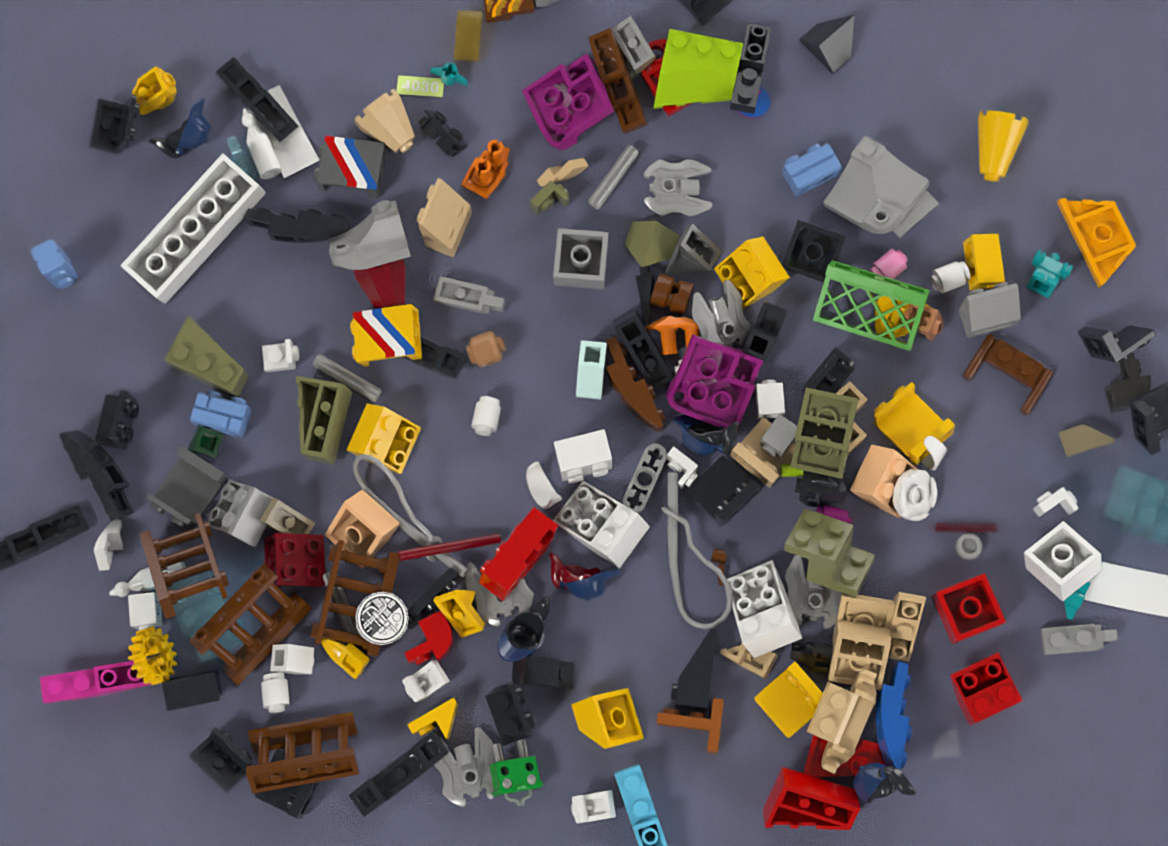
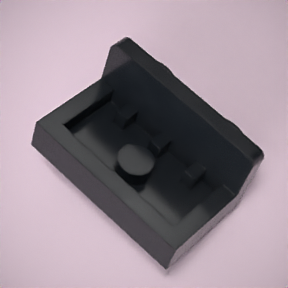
[189,727,253,793]

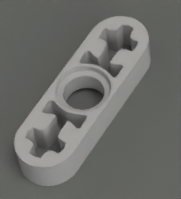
[623,444,667,514]

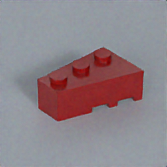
[479,507,559,602]
[763,767,860,830]

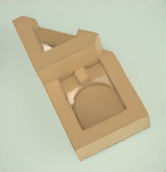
[537,158,589,186]
[720,643,778,679]

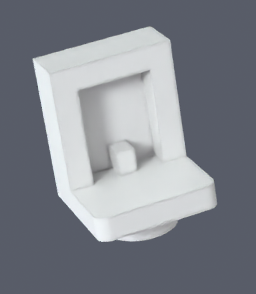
[1033,487,1079,517]
[402,660,450,702]
[571,790,616,823]

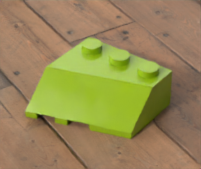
[654,29,743,109]

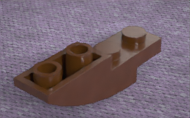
[606,336,666,432]

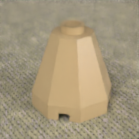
[354,89,415,154]

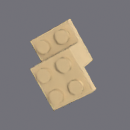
[828,593,895,690]

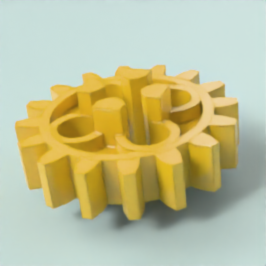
[128,626,177,685]

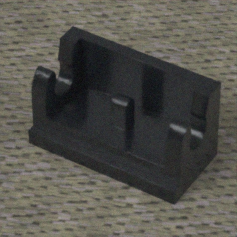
[802,346,855,394]
[162,669,222,711]

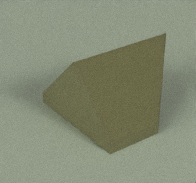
[625,221,680,267]

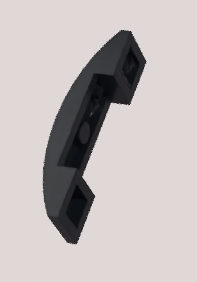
[402,337,468,380]
[349,731,450,817]

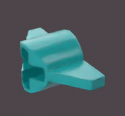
[430,62,468,86]
[1064,582,1091,620]

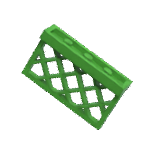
[813,260,930,351]

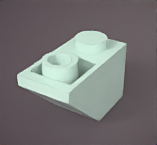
[576,340,607,400]

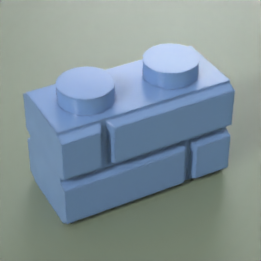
[782,143,842,197]
[30,239,78,289]
[190,390,252,438]

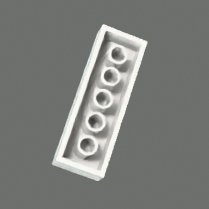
[121,153,266,304]

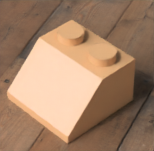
[325,489,400,569]

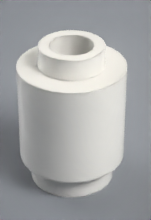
[930,261,971,294]
[471,396,501,436]
[261,673,290,713]

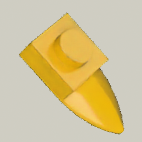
[321,637,370,680]

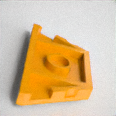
[1057,198,1136,288]

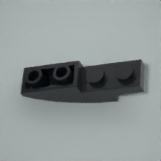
[730,23,772,114]
[246,208,351,243]
[59,430,134,521]

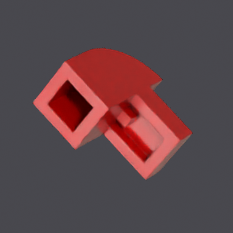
[404,610,454,666]

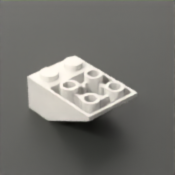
[553,481,650,569]
[727,560,802,658]

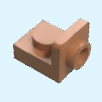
[901,304,944,341]

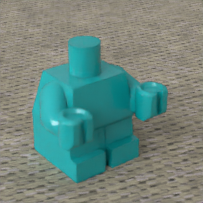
[1026,250,1073,298]

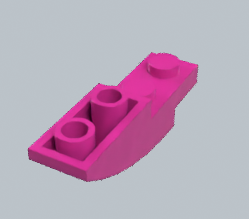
[40,659,151,704]

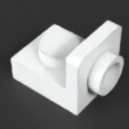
[262,339,299,373]
[667,447,698,490]

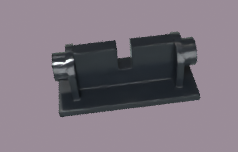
[419,110,468,157]

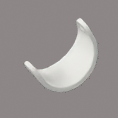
[921,436,947,470]
[526,462,562,509]

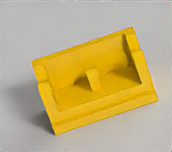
[963,234,1005,290]

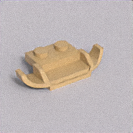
[807,669,877,774]

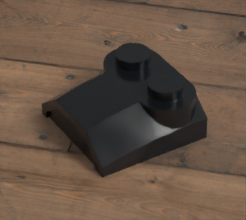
[782,220,846,283]

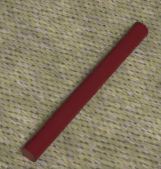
[398,533,501,561]

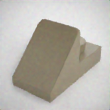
[260,498,315,534]

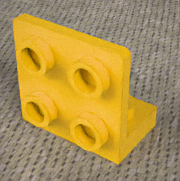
[754,662,823,738]

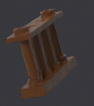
[139,513,229,619]
[310,540,399,658]
[189,564,312,686]
[246,712,359,794]

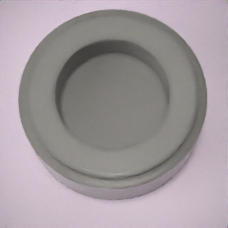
[955,533,982,560]

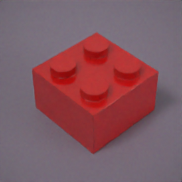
[931,573,1006,645]

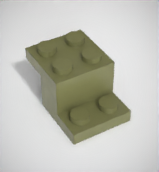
[790,388,859,479]
[784,508,875,598]

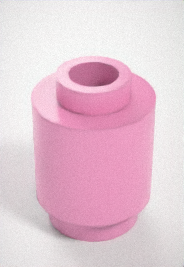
[869,249,908,279]

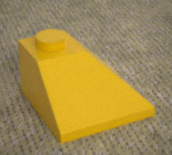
[571,688,644,749]

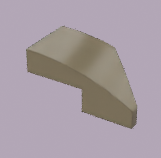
[1058,424,1116,457]

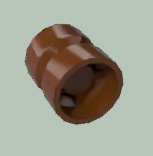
[650,273,694,315]

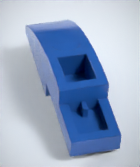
[875,662,912,770]

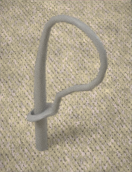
[353,454,469,577]
[661,472,732,629]

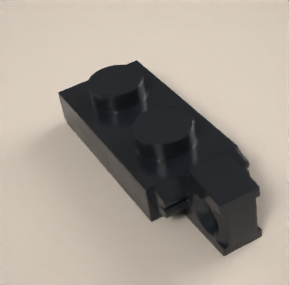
[407,568,459,630]
[790,642,833,673]

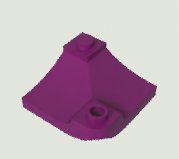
[522,53,614,150]
[666,334,763,430]

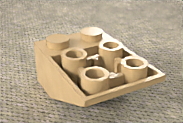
[417,178,472,258]

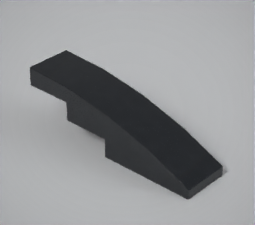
[215,56,299,143]
[0,505,89,571]

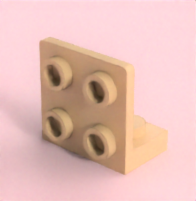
[731,418,796,488]

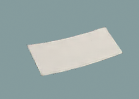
[248,85,319,178]
[1084,561,1168,617]

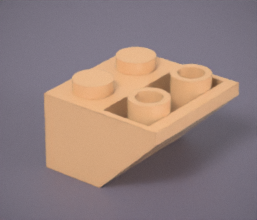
[850,444,917,518]

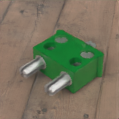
[489,739,543,806]

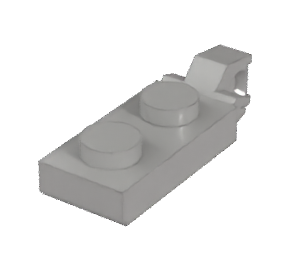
[433,276,506,314]
[1040,624,1118,655]

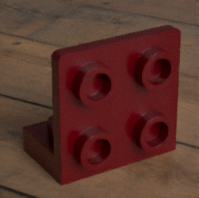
[264,533,325,588]

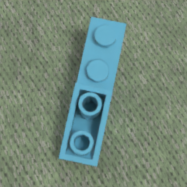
[614,764,667,846]

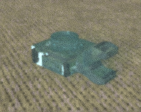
[226,136,259,178]

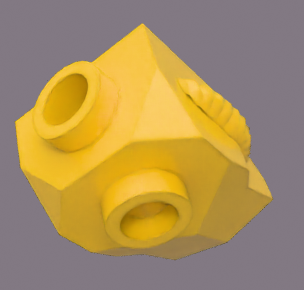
[132,66,177,116]

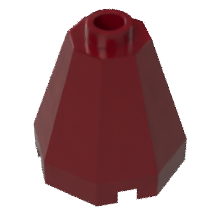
[353,259,406,309]

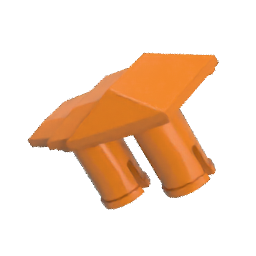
[461,139,510,199]
[646,316,700,355]

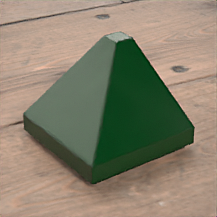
[188,426,223,458]

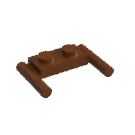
[962,334,1054,416]

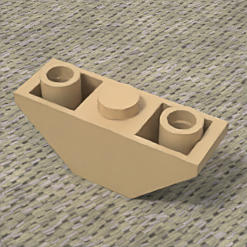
[888,592,926,662]

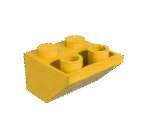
[714,236,790,310]
[347,404,421,474]

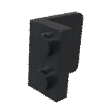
[89,94,139,155]

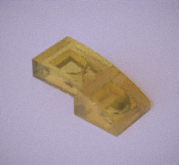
[454,10,483,61]

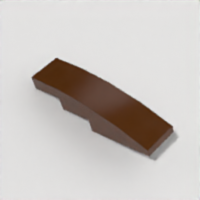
[588,28,648,134]

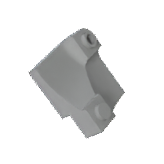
[823,136,930,234]
[329,200,411,270]

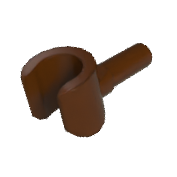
[711,549,726,586]

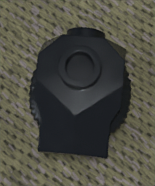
[795,471,846,507]

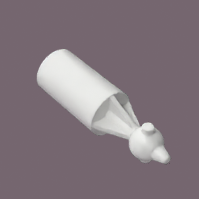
[242,108,282,179]
[109,561,186,597]

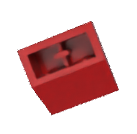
[950,653,1023,726]

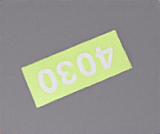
[396,76,444,97]

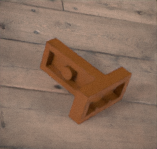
[656,698,724,754]

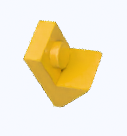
[433,590,485,638]
[407,698,458,740]

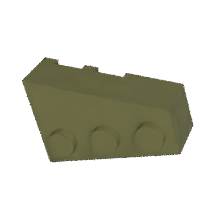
[164,316,249,397]
[296,376,352,465]

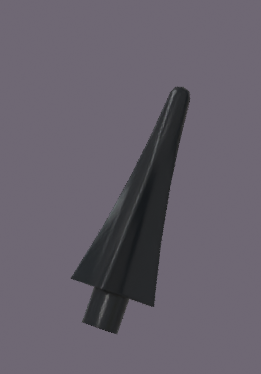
[635,266,655,333]

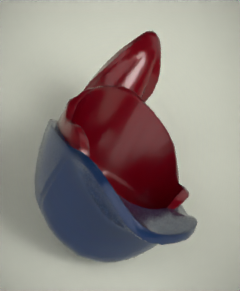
[549,553,620,601]

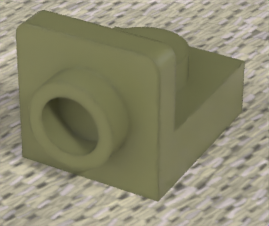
[530,180,569,215]

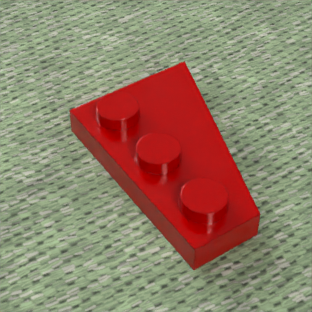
[803,735,886,777]

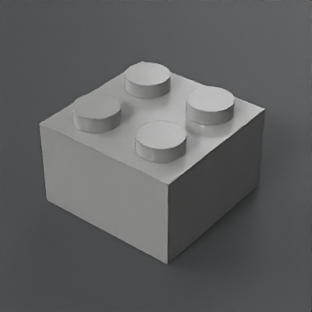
[553,228,608,290]

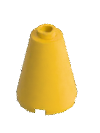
[978,110,1029,182]

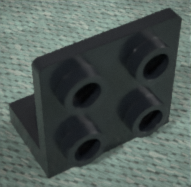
[1078,325,1156,363]
[1129,382,1168,455]
[95,389,139,450]
[687,456,761,527]
[485,681,536,746]
[254,749,320,819]

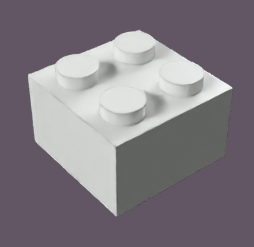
[554,429,612,483]
[1024,521,1102,602]

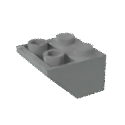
[958,282,1021,338]
[208,480,273,547]

